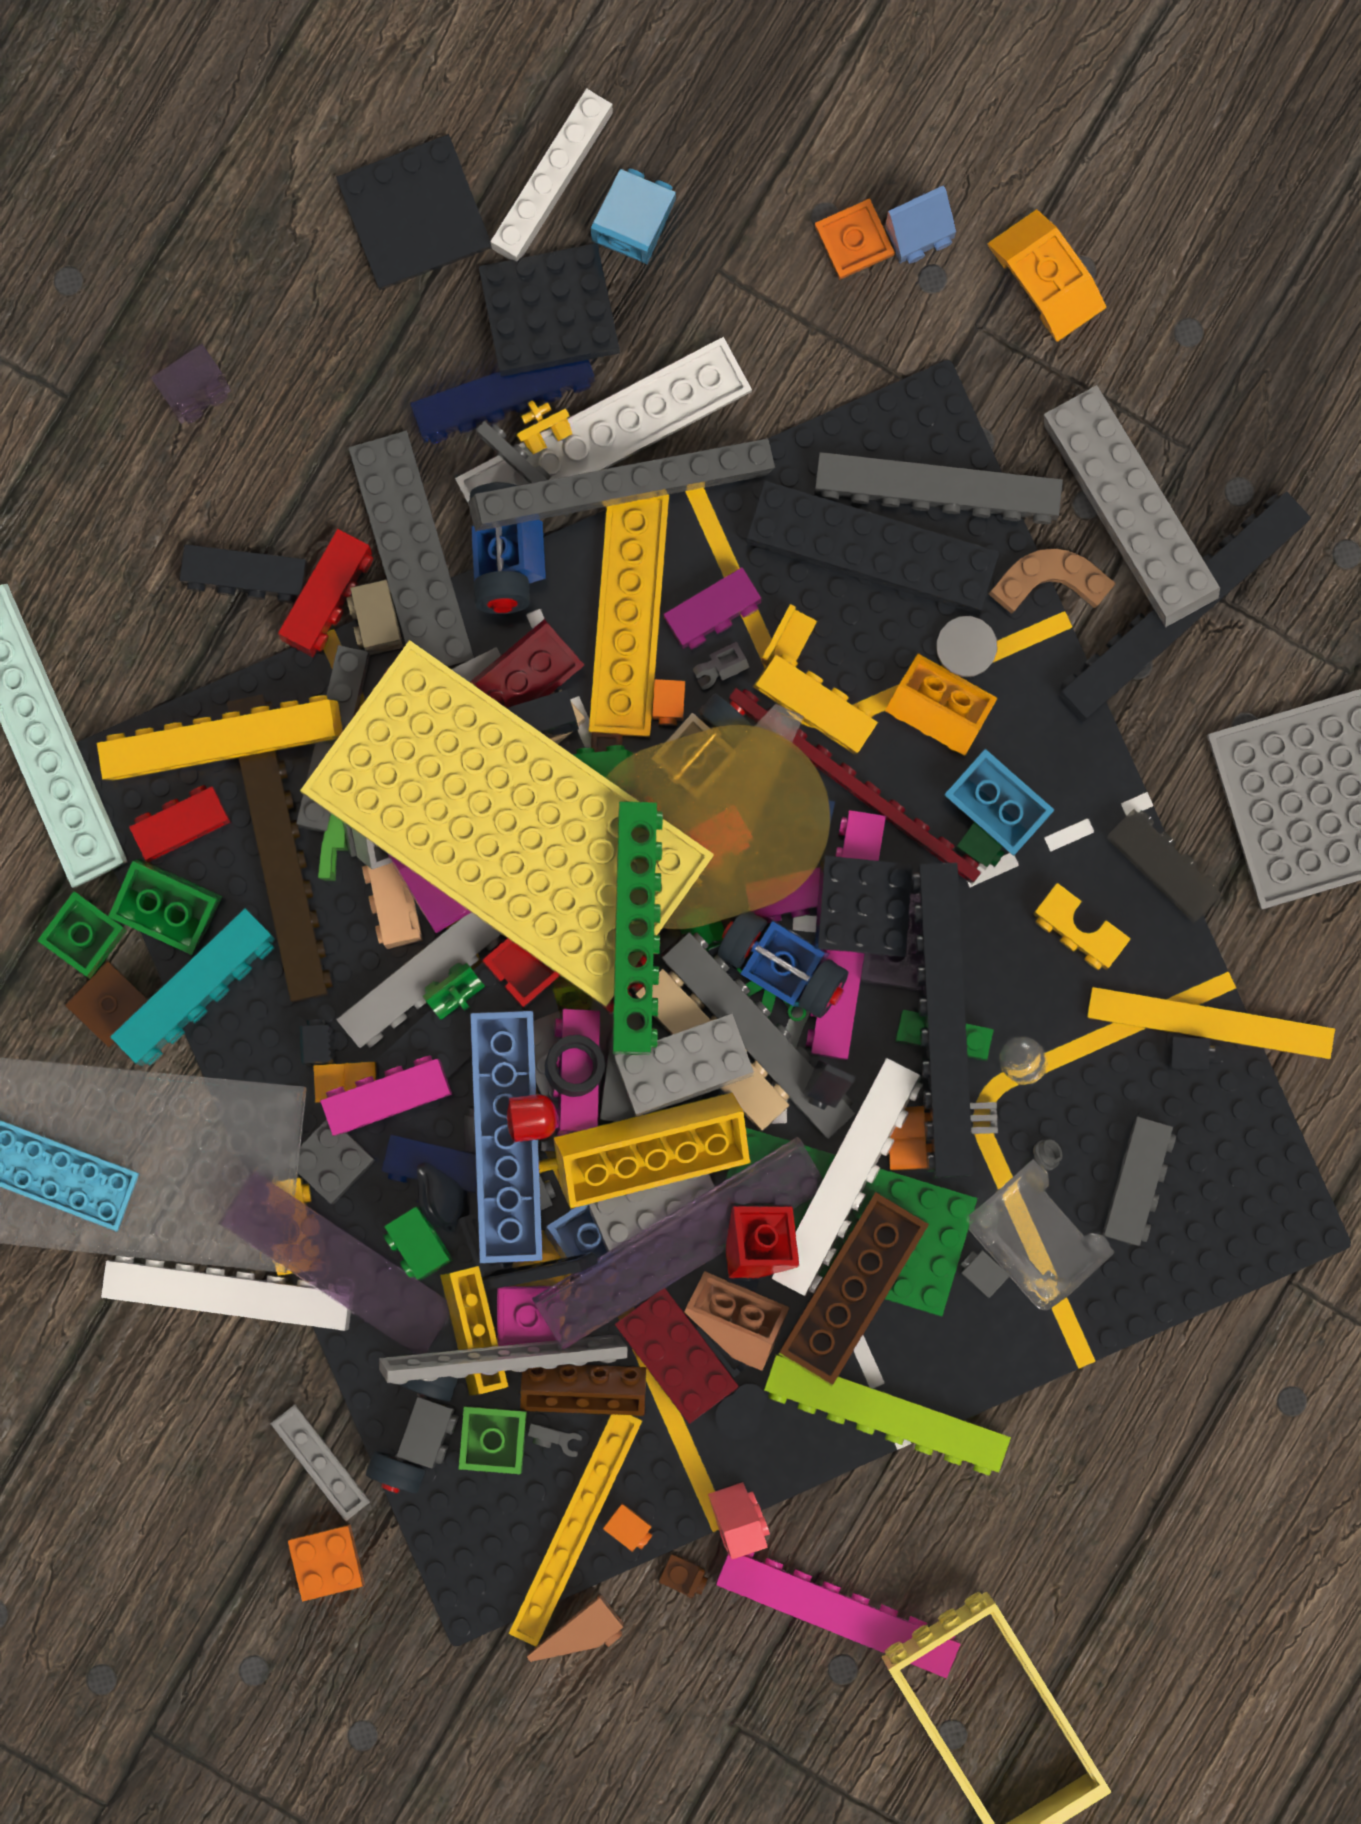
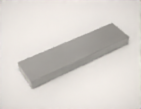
[270,1404,371,1521]

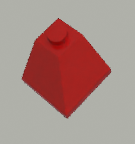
[726,1206,800,1278]

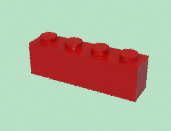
[278,529,373,657]

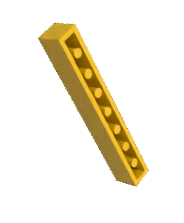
[97,695,343,781]

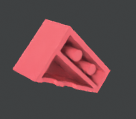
[708,1482,770,1559]

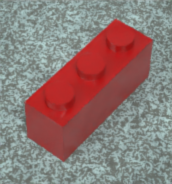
[129,785,231,863]

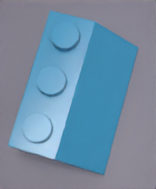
[945,749,1054,856]

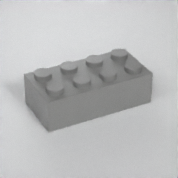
[615,1014,754,1117]

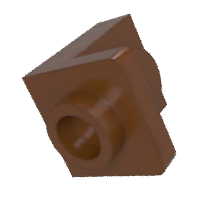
[659,1554,708,1599]

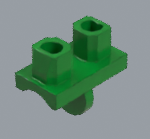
[422,963,485,1020]

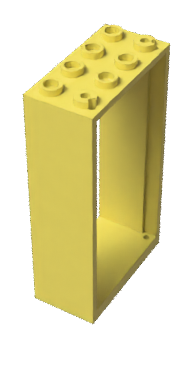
[881,1591,1111,1824]

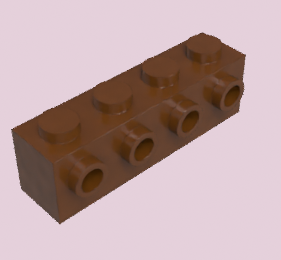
[520,1364,646,1416]

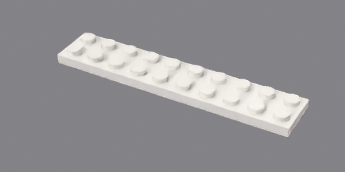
[455,337,752,504]

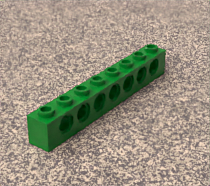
[612,802,663,1055]

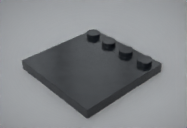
[336,134,492,290]

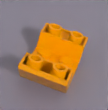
[987,209,1107,342]

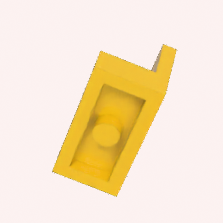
[762,604,817,665]

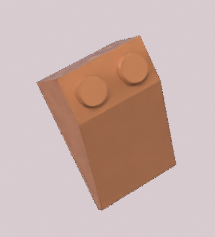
[685,1271,790,1370]
[527,1594,624,1662]

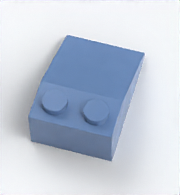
[885,185,956,264]

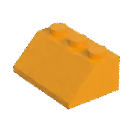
[885,654,997,756]

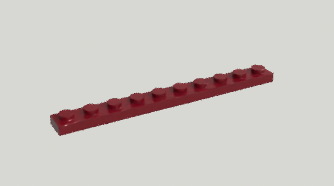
[728,688,982,885]

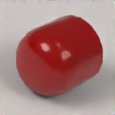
[507,1094,557,1142]

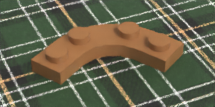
[988,549,1116,614]

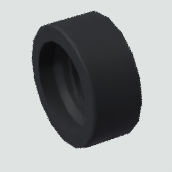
[544,1035,605,1097]

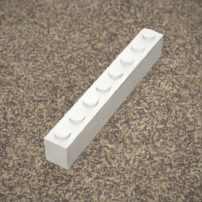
[772,1058,923,1297]
[101,1255,353,1331]

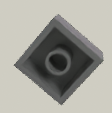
[286,1119,376,1205]

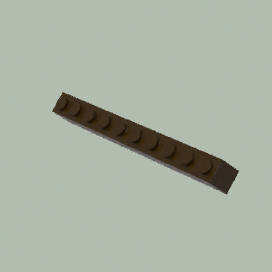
[227,694,333,1003]

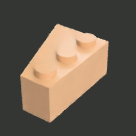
[362,863,423,949]

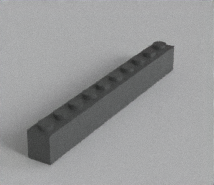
[468,438,775,532]

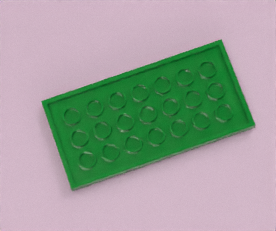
[706,1127,978,1316]

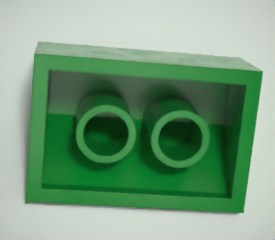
[108,858,223,955]

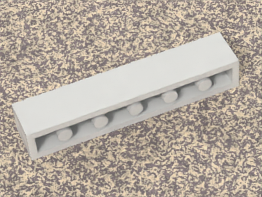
[491,88,613,262]

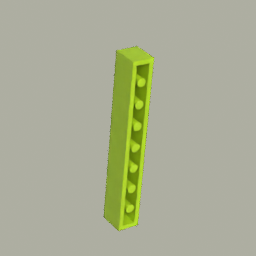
[764,1355,1011,1476]

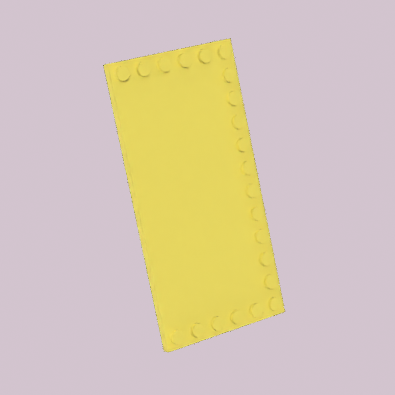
[300,640,714,1007]

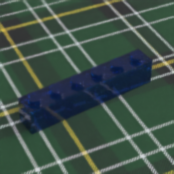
[410,360,595,444]

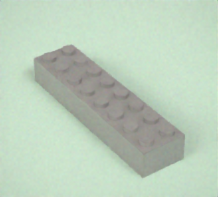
[1044,385,1220,627]

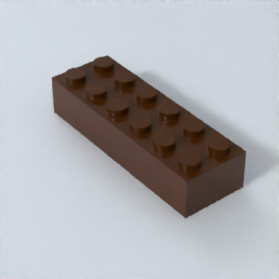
[779,1192,929,1387]

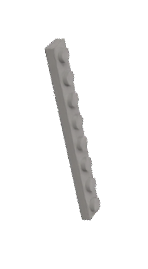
[379,1334,627,1384]

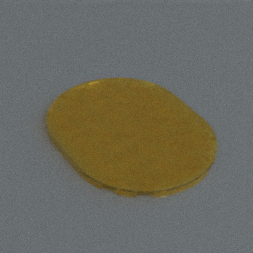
[606,725,830,929]

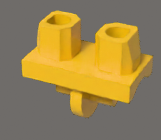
[516,400,572,455]

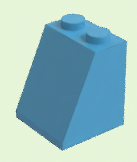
[591,168,676,265]

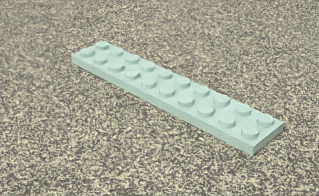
[0,584,128,888]

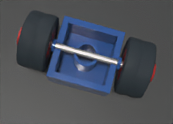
[469,482,546,614]
[717,909,849,1018]

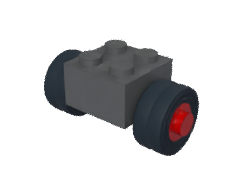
[366,1376,459,1493]

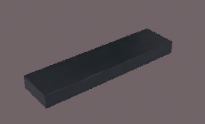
[482,1252,598,1291]

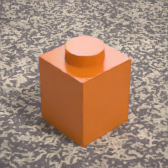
[653,679,685,726]
[603,1503,652,1552]

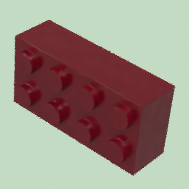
[615,1287,739,1424]

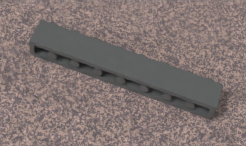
[815,452,1063,524]
[659,931,855,1139]

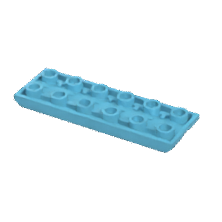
[0,1120,140,1232]

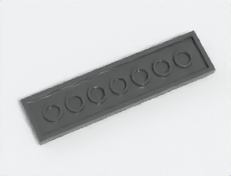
[349,430,474,668]

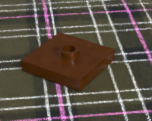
[65,961,148,1048]

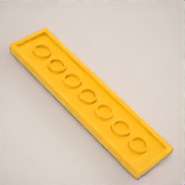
[589,495,669,737]

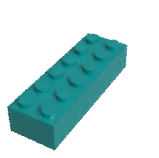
[110,908,276,1067]

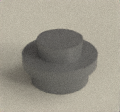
[1033,1140,1062,1170]

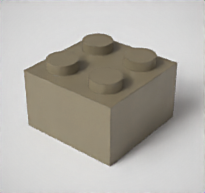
[347,580,404,655]

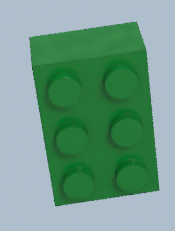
[383,1207,453,1280]

